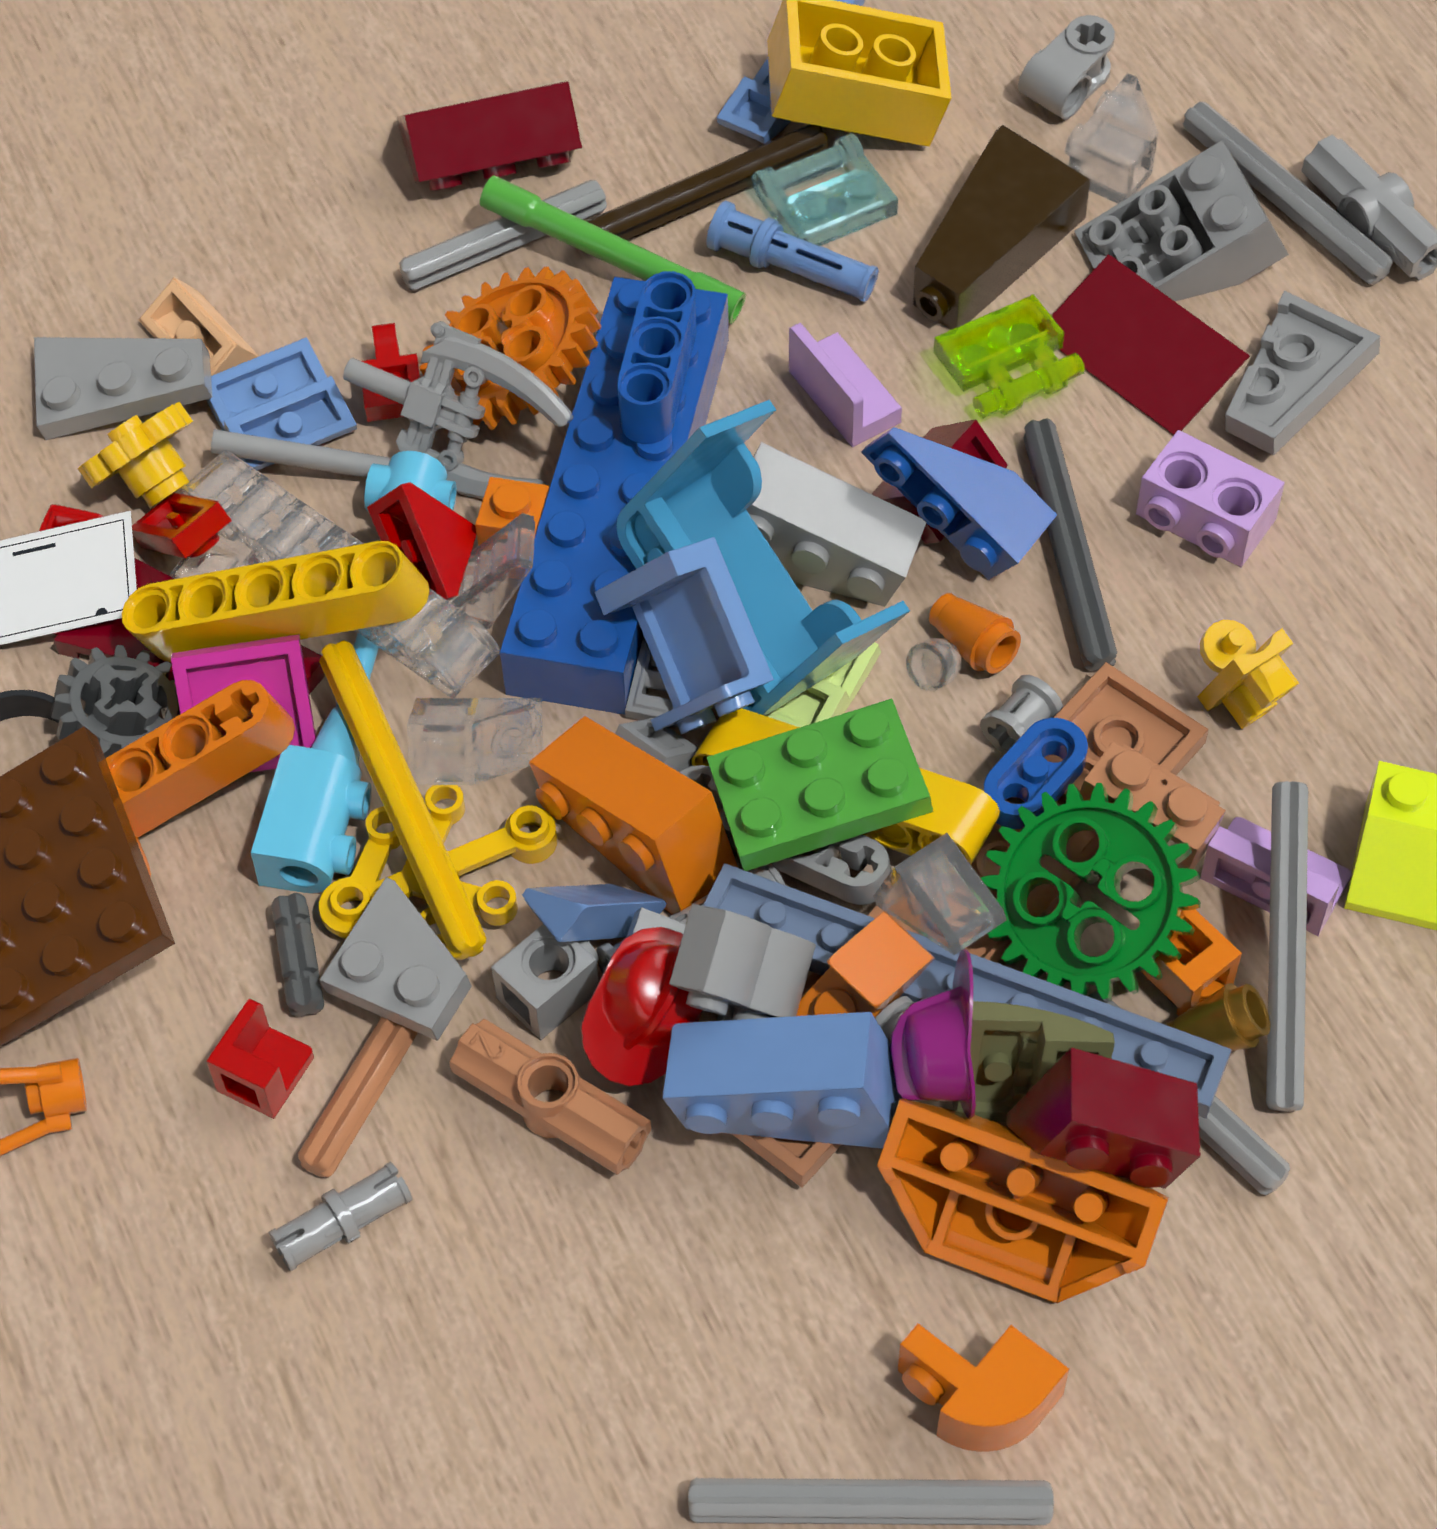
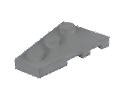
[1225,291,1380,455]
[34,337,213,440]

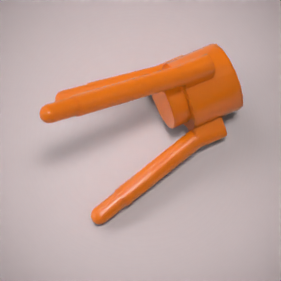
[0,1058,87,1156]

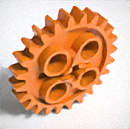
[419,266,601,430]

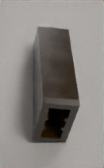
[913,125,1091,334]

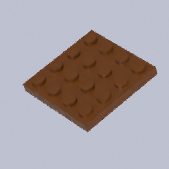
[0,726,175,1046]

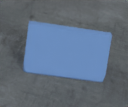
[522,884,667,942]

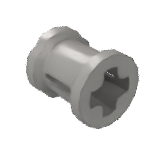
[980,675,1063,754]

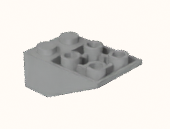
[1075,140,1289,301]

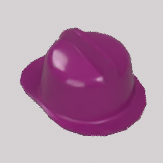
[891,949,976,1119]

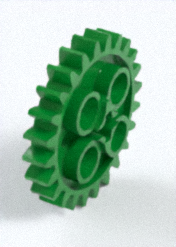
[980,783,1201,1002]

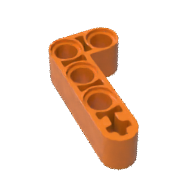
[105,680,295,877]

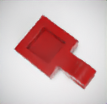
[362,323,420,422]

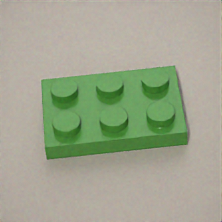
[707,698,933,871]

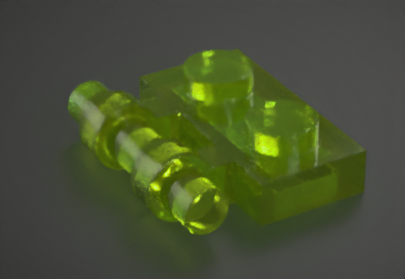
[933,294,1085,419]

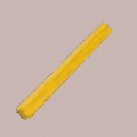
[320,640,486,960]

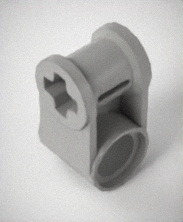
[1018,15,1115,120]

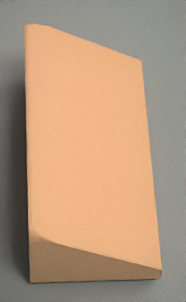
[139,277,259,376]

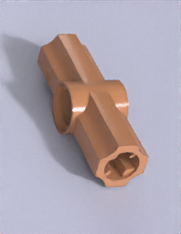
[450,1019,651,1175]

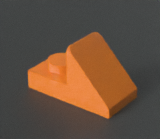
[796,911,935,1018]

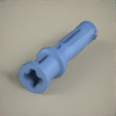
[706,201,879,302]

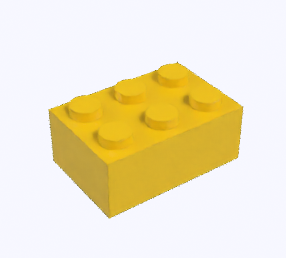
[767,0,952,147]

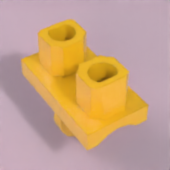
[1197,620,1299,729]

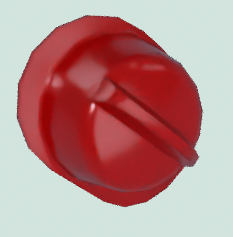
[581,927,703,1086]

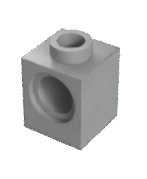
[491,924,599,1040]

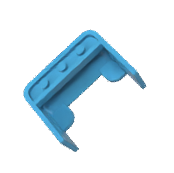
[617,399,910,716]

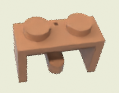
[1080,741,1226,869]

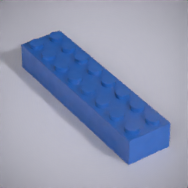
[500,277,729,715]

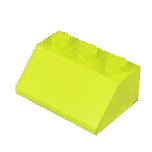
[1344,761,1437,931]

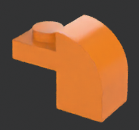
[898,1323,1069,1452]

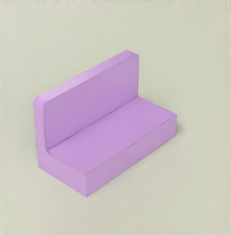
[789,323,902,447]
[1200,817,1352,936]

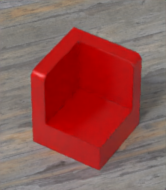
[206,999,314,1119]

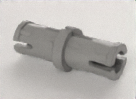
[269,1162,412,1271]

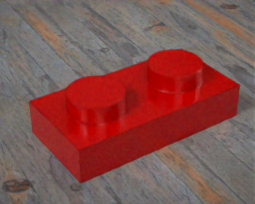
[132,492,232,559]

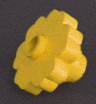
[77,401,193,508]

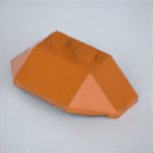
[877,1099,1169,1303]

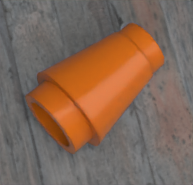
[929,593,1021,674]

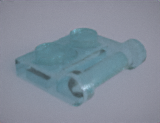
[752,133,898,246]

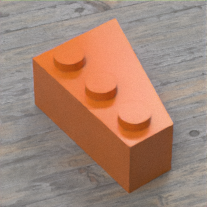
[529,716,738,915]

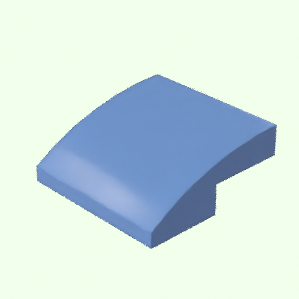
[206,337,357,474]

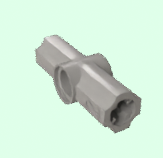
[1301,135,1437,281]

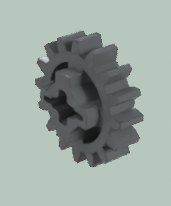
[51,645,181,758]

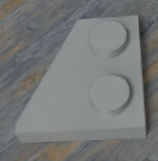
[320,877,472,1041]

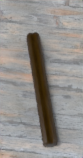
[586,124,829,240]

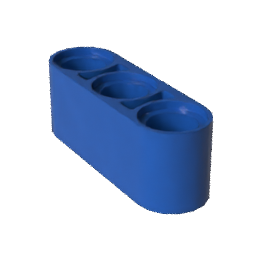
[618,271,696,444]

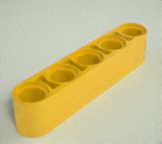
[122,541,430,662]
[692,708,1000,871]

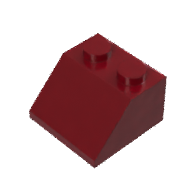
[1007,1047,1200,1189]

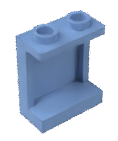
[595,537,774,735]

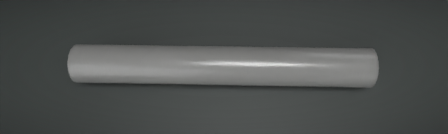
[211,429,391,478]

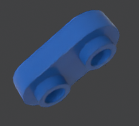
[983,718,1088,829]

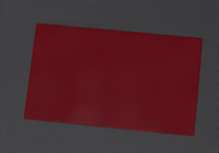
[1036,254,1250,435]

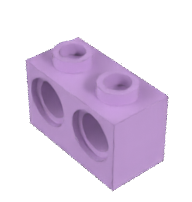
[1136,430,1285,567]

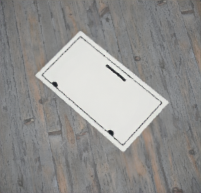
[0,511,137,645]

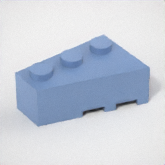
[663,1012,908,1149]

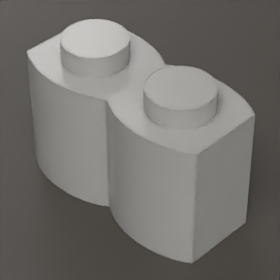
[669,904,816,1020]

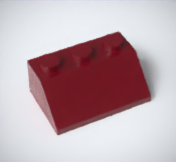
[397,81,582,191]

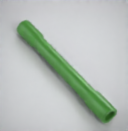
[480,175,746,324]

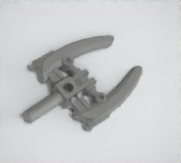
[343,321,573,499]

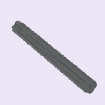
[1023,418,1118,672]

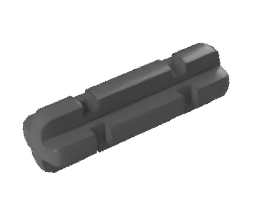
[271,893,324,1017]

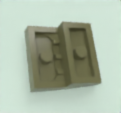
[952,1001,1115,1122]

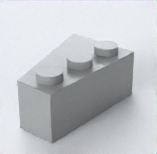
[747,442,926,607]

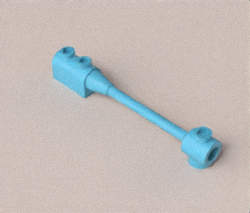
[251,451,457,893]

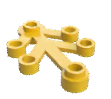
[319,781,557,949]

